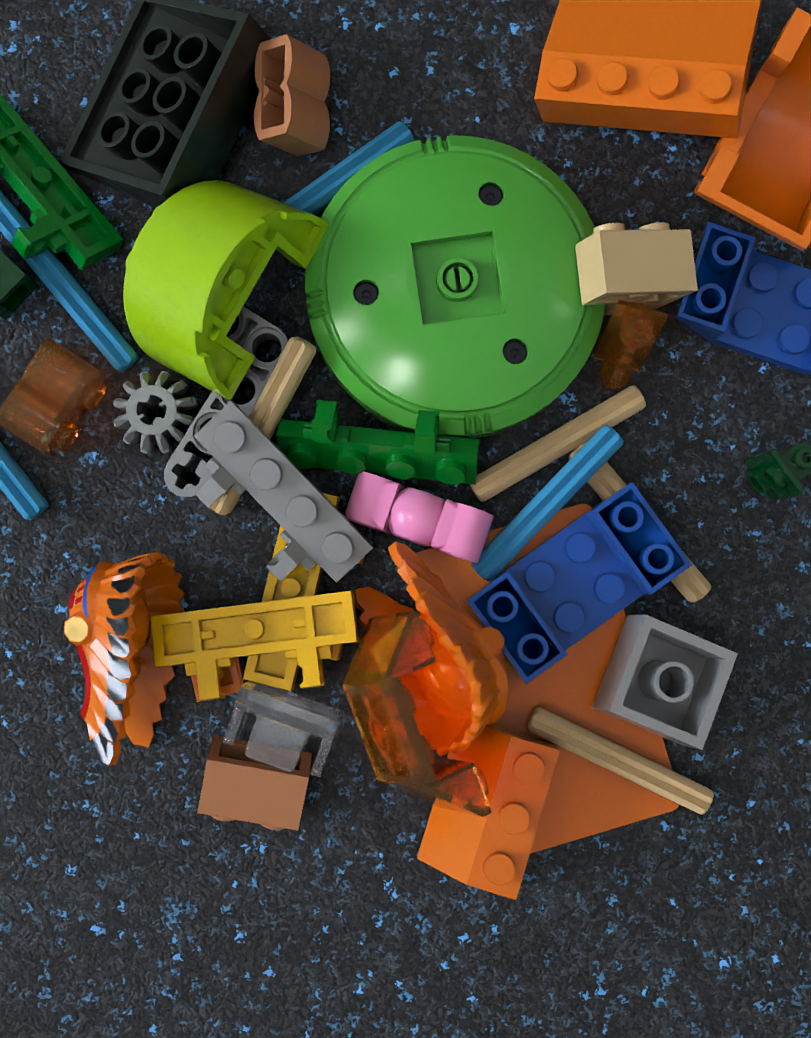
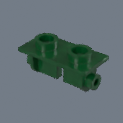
[744,443,811,500]

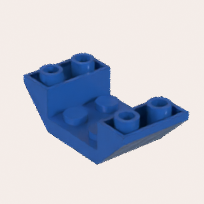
[675,222,811,375]
[466,482,692,684]

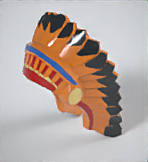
[64,550,185,766]

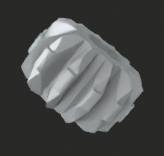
[113,371,198,455]

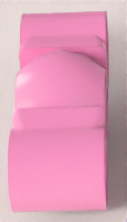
[344,471,494,564]

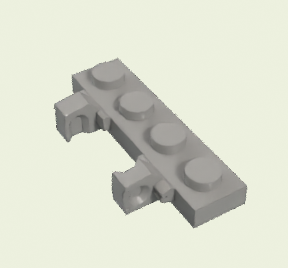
[194,400,373,583]

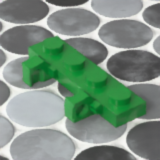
[0,93,124,270]
[276,400,479,485]

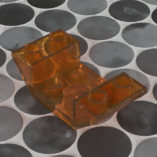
[342,611,492,817]

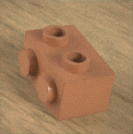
[197,735,312,831]

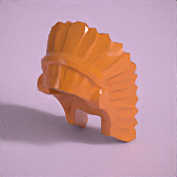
[353,542,509,757]

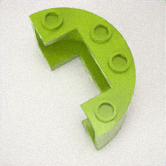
[123,180,329,400]

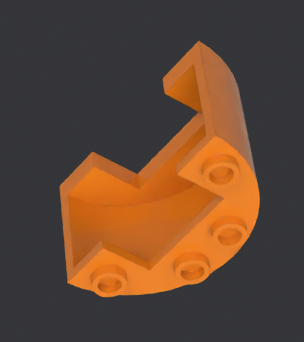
[694,7,811,251]

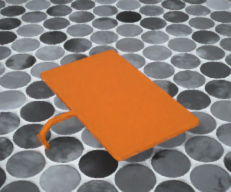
[376,504,679,854]

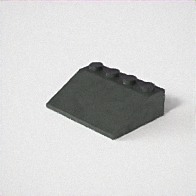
[59,0,272,208]

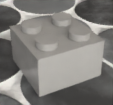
[592,614,738,750]

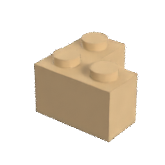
[575,222,698,315]

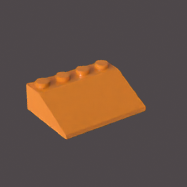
[534,0,762,139]

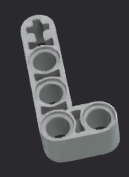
[164,307,288,500]

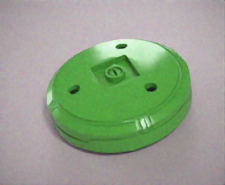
[305,135,605,439]

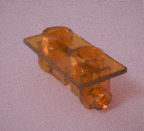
[593,299,668,389]

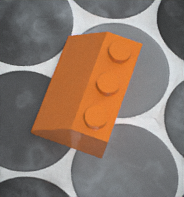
[417,724,560,900]

